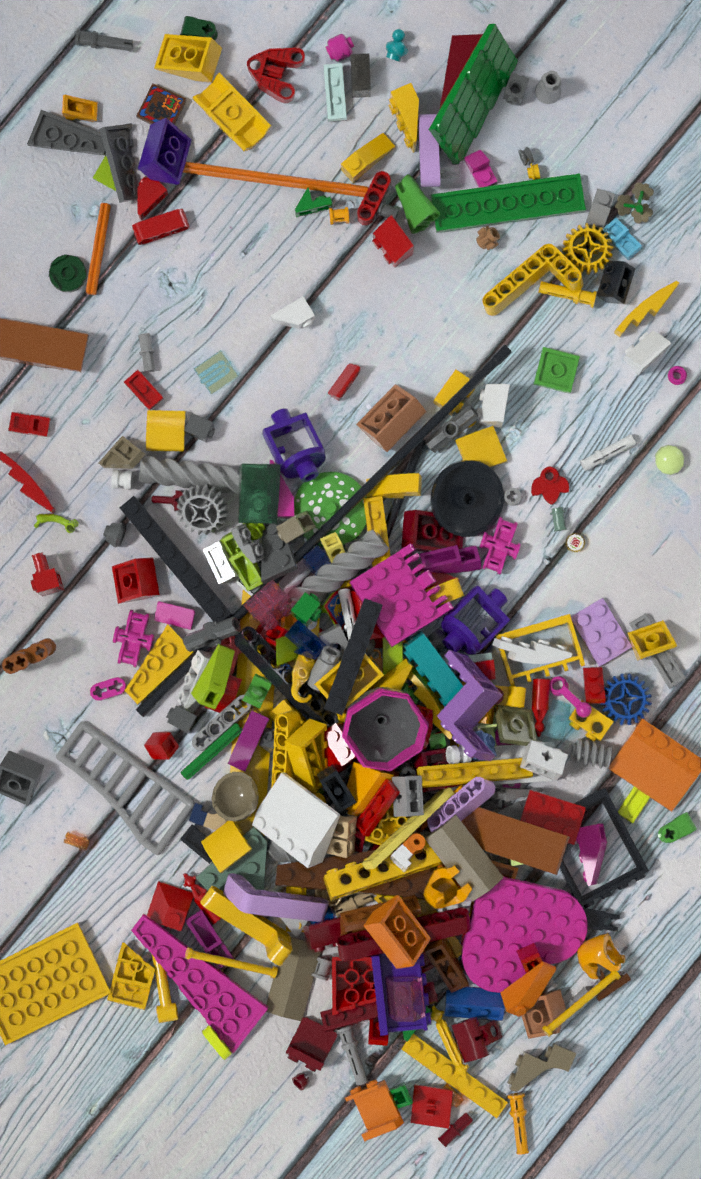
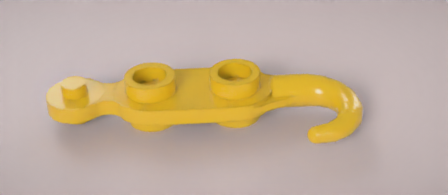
[291,637,319,703]

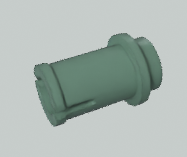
[550,507,567,532]

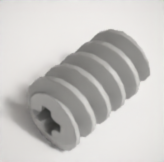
[569,738,612,770]

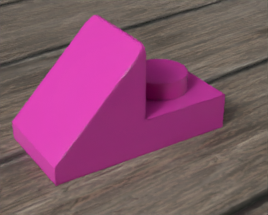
[464,149,497,188]

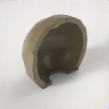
[211,772,259,821]

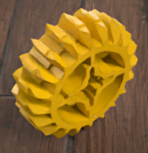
[562,223,613,275]

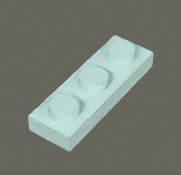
[323,63,347,122]

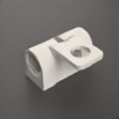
[203,541,239,584]

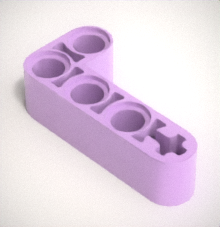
[418,114,440,187]
[427,777,495,832]

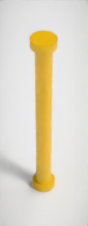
[185,947,278,979]
[542,971,621,1037]

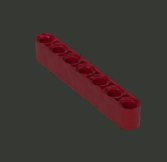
[337,907,471,961]

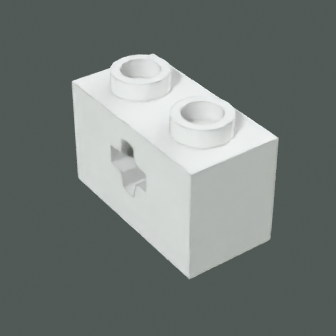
[520,740,568,781]

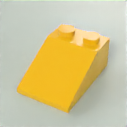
[154,34,222,82]

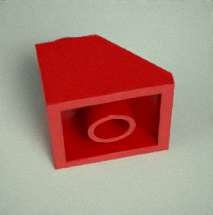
[372,215,414,268]
[112,557,160,604]

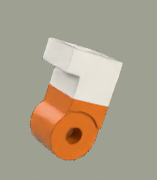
[390,833,425,872]

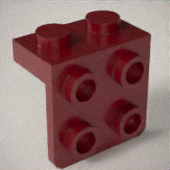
[286,1017,337,1072]

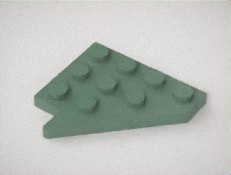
[196,826,267,891]

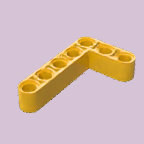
[482,244,584,316]
[271,710,326,803]
[200,886,293,966]

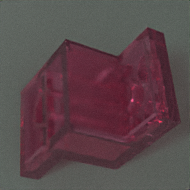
[243,580,295,632]

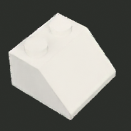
[623,330,671,376]
[477,384,510,428]

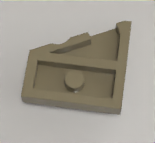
[98,436,145,469]

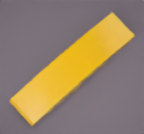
[614,281,679,337]
[408,667,453,739]

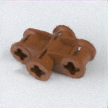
[2,638,56,674]

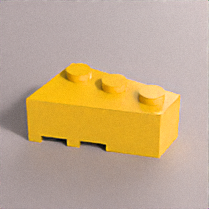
[284,719,328,792]

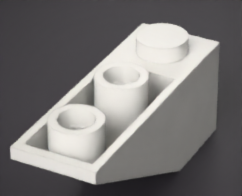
[177,650,213,710]

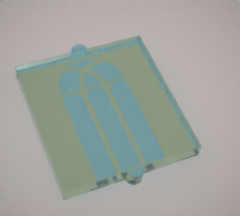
[193,350,238,394]

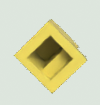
[320,532,345,564]

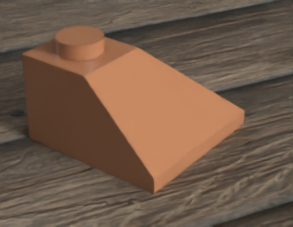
[522,989,566,1039]

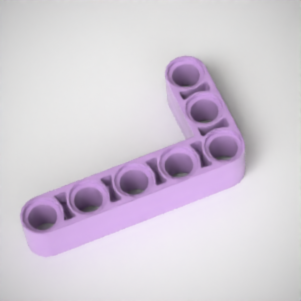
[223,873,329,922]

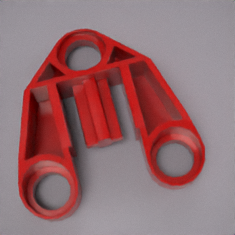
[247,48,305,103]

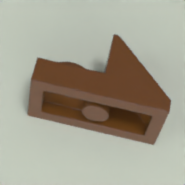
[595,970,631,1001]

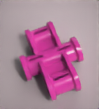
[479,517,521,575]
[113,609,154,668]

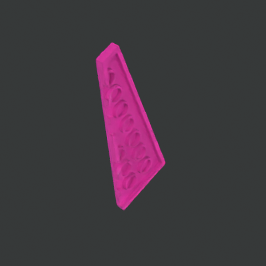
[131,913,268,1053]

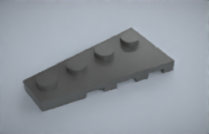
[27,110,106,156]

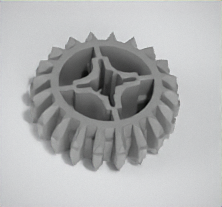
[177,484,229,535]

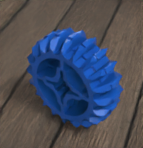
[599,674,652,726]

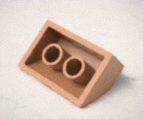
[356,384,427,452]

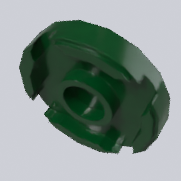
[49,254,87,292]

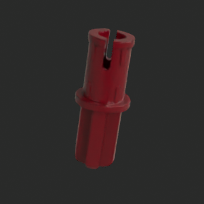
[438,1113,473,1147]

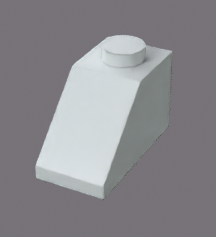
[271,297,315,329]

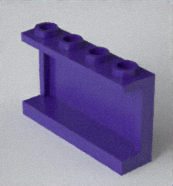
[371,953,431,1036]

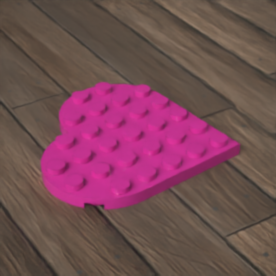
[461,877,587,992]

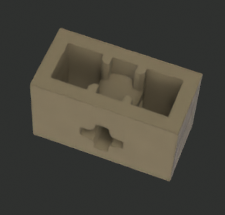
[276,511,316,543]

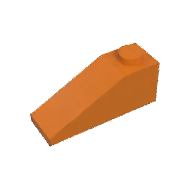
[500,961,556,1017]

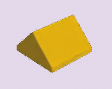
[627,620,677,661]

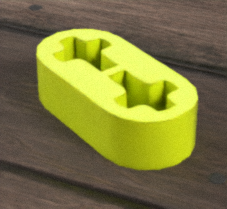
[202,1025,232,1060]

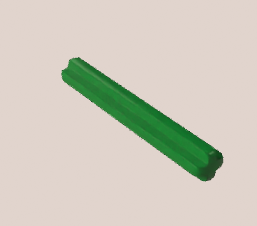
[181,723,243,780]

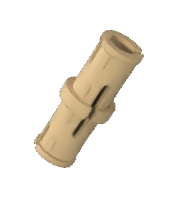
[333,894,373,917]

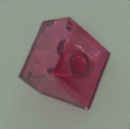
[385,977,425,1022]

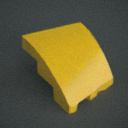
[107,942,155,1010]

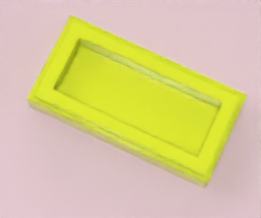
[618,787,650,824]

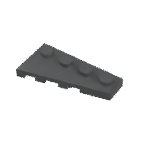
[99,123,138,203]

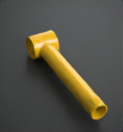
[152,955,179,1023]

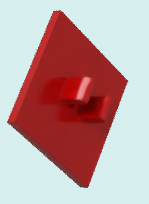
[411,1084,453,1129]

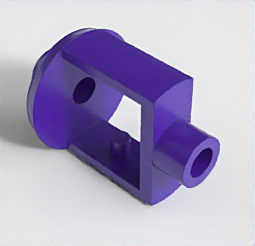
[262,408,326,482]
[441,586,510,655]

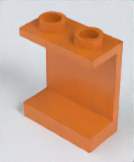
[345,1079,404,1142]

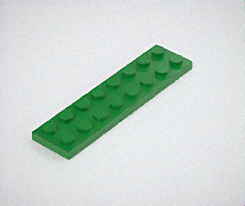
[431,173,586,233]

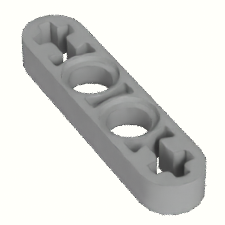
[192,695,253,751]

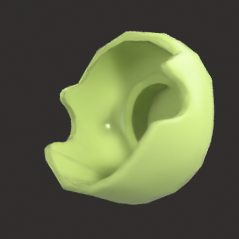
[655,445,684,475]

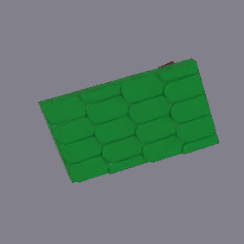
[428,24,518,164]

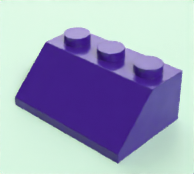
[138,118,192,185]

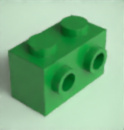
[291,592,322,627]

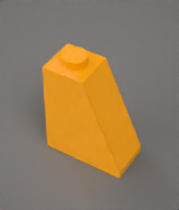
[347,762,394,817]

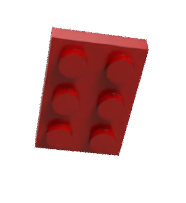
[520,790,586,845]

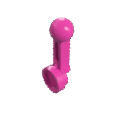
[550,676,592,718]

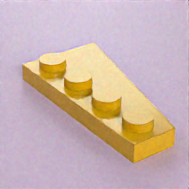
[124,624,194,705]

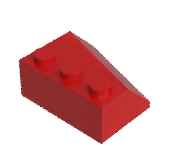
[332,953,376,1016]

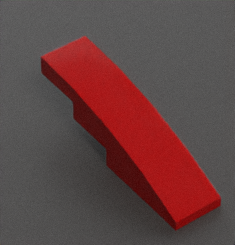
[0,451,55,514]

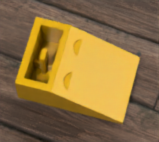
[388,83,419,153]
[365,803,411,850]

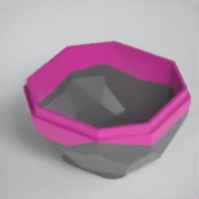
[342,687,429,771]

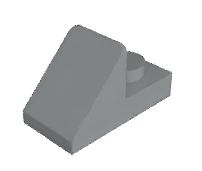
[585,188,615,230]

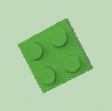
[533,347,580,394]

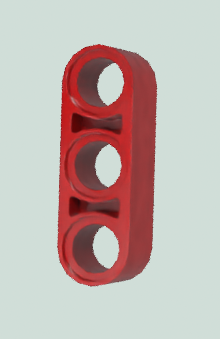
[357,171,391,226]
[132,208,190,245]

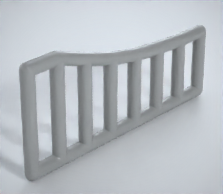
[56,721,195,855]

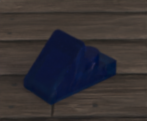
[285,620,327,660]

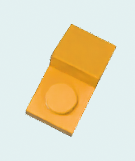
[62,95,98,122]

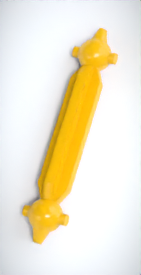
[431,1006,469,1079]

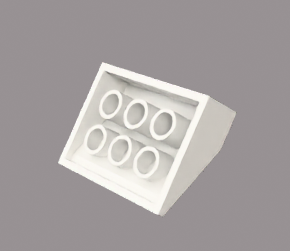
[252,772,340,868]

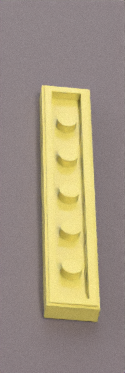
[362,788,454,869]

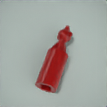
[531,679,550,737]
[183,873,221,925]

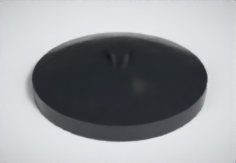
[430,460,504,537]

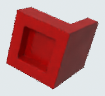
[144,732,179,760]

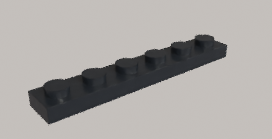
[324,598,383,715]

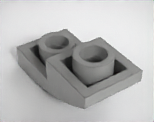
[231,524,265,563]

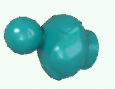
[386,29,408,62]

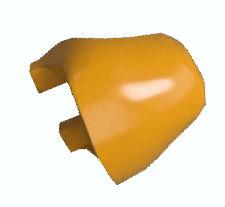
[423,865,472,909]
[577,933,625,979]

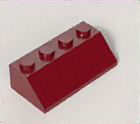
[303,917,341,952]

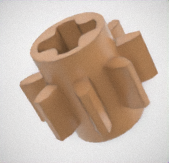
[476,226,500,250]

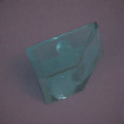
[542,699,571,741]

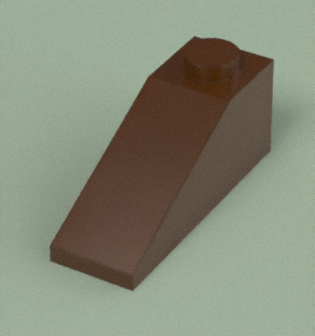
[425,938,469,993]

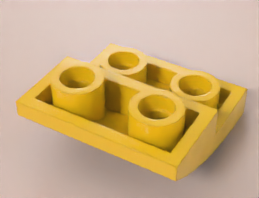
[146,410,186,452]
[455,426,507,467]
[201,821,253,873]

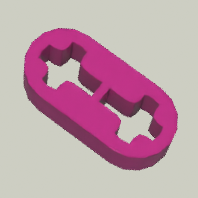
[90,677,126,701]

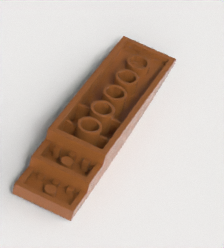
[0,318,89,373]
[425,807,569,875]

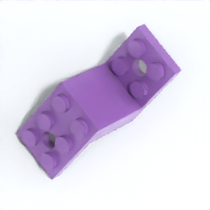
[437,650,503,761]

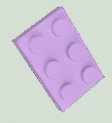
[571,598,632,667]

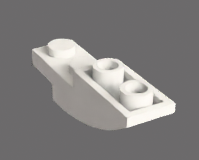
[492,636,572,664]

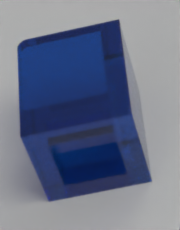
[303,545,330,576]

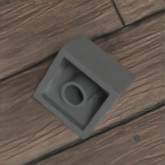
[0,751,44,806]

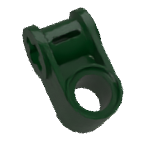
[180,16,218,40]

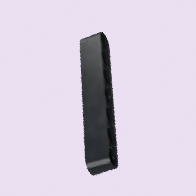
[234,626,338,729]

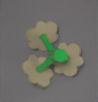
[615,182,654,224]

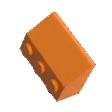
[364,895,431,969]

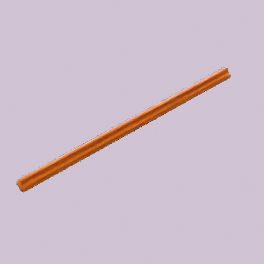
[183,162,368,197]

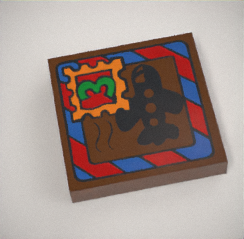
[136,83,187,125]

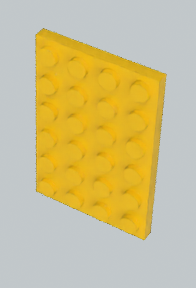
[0,922,111,1046]

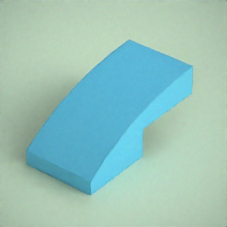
[602,218,642,260]

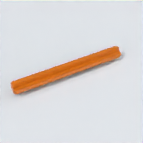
[86,203,111,295]

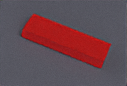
[356,779,400,837]

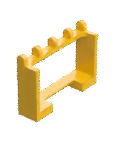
[495,614,585,686]

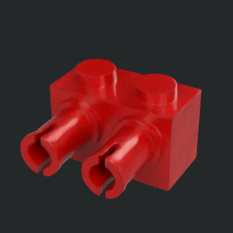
[30,552,64,597]

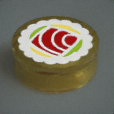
[565,533,585,553]

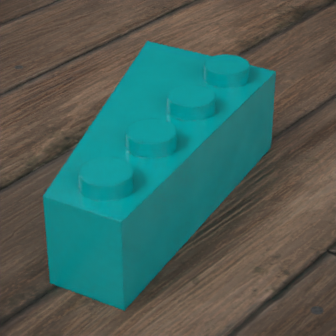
[402,631,463,707]

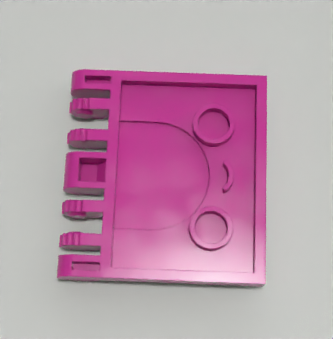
[350,543,454,647]

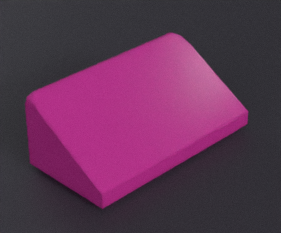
[154,601,196,630]

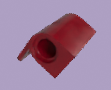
[451,1017,502,1063]

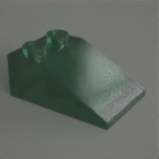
[238,463,280,524]

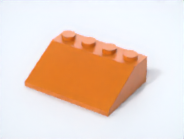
[608,719,701,812]

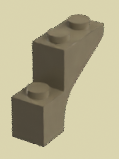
[507,1043,576,1092]

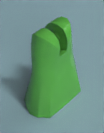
[395,174,441,234]

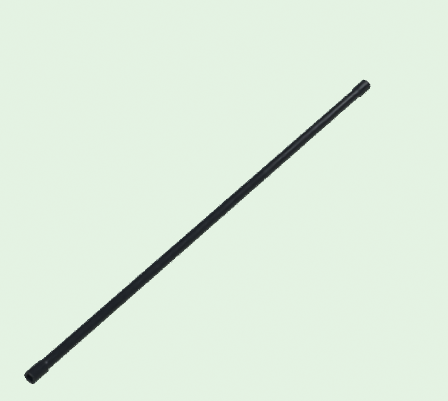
[136,344,512,717]

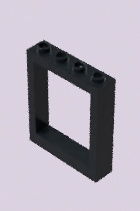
[559,788,649,908]

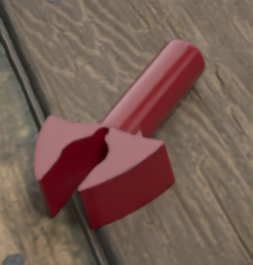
[151,490,183,512]

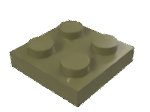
[495,705,537,746]

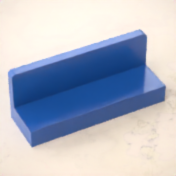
[445,987,505,1021]

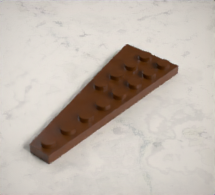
[275,850,434,900]

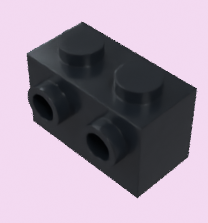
[596,261,635,304]

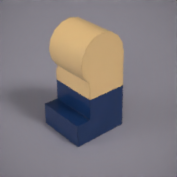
[189,803,227,830]

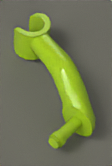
[34,514,79,533]

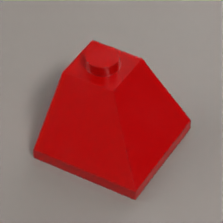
[147,881,194,931]

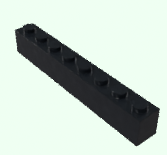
[119,496,232,623]

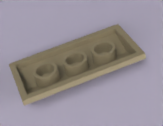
[425,815,504,902]
[266,937,321,1021]

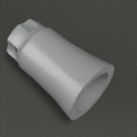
[535,70,561,104]
[306,646,340,691]

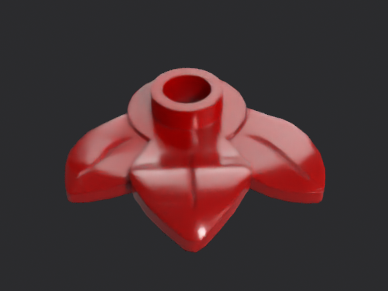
[531,466,569,505]

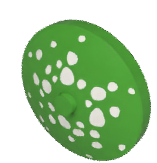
[294,472,367,547]

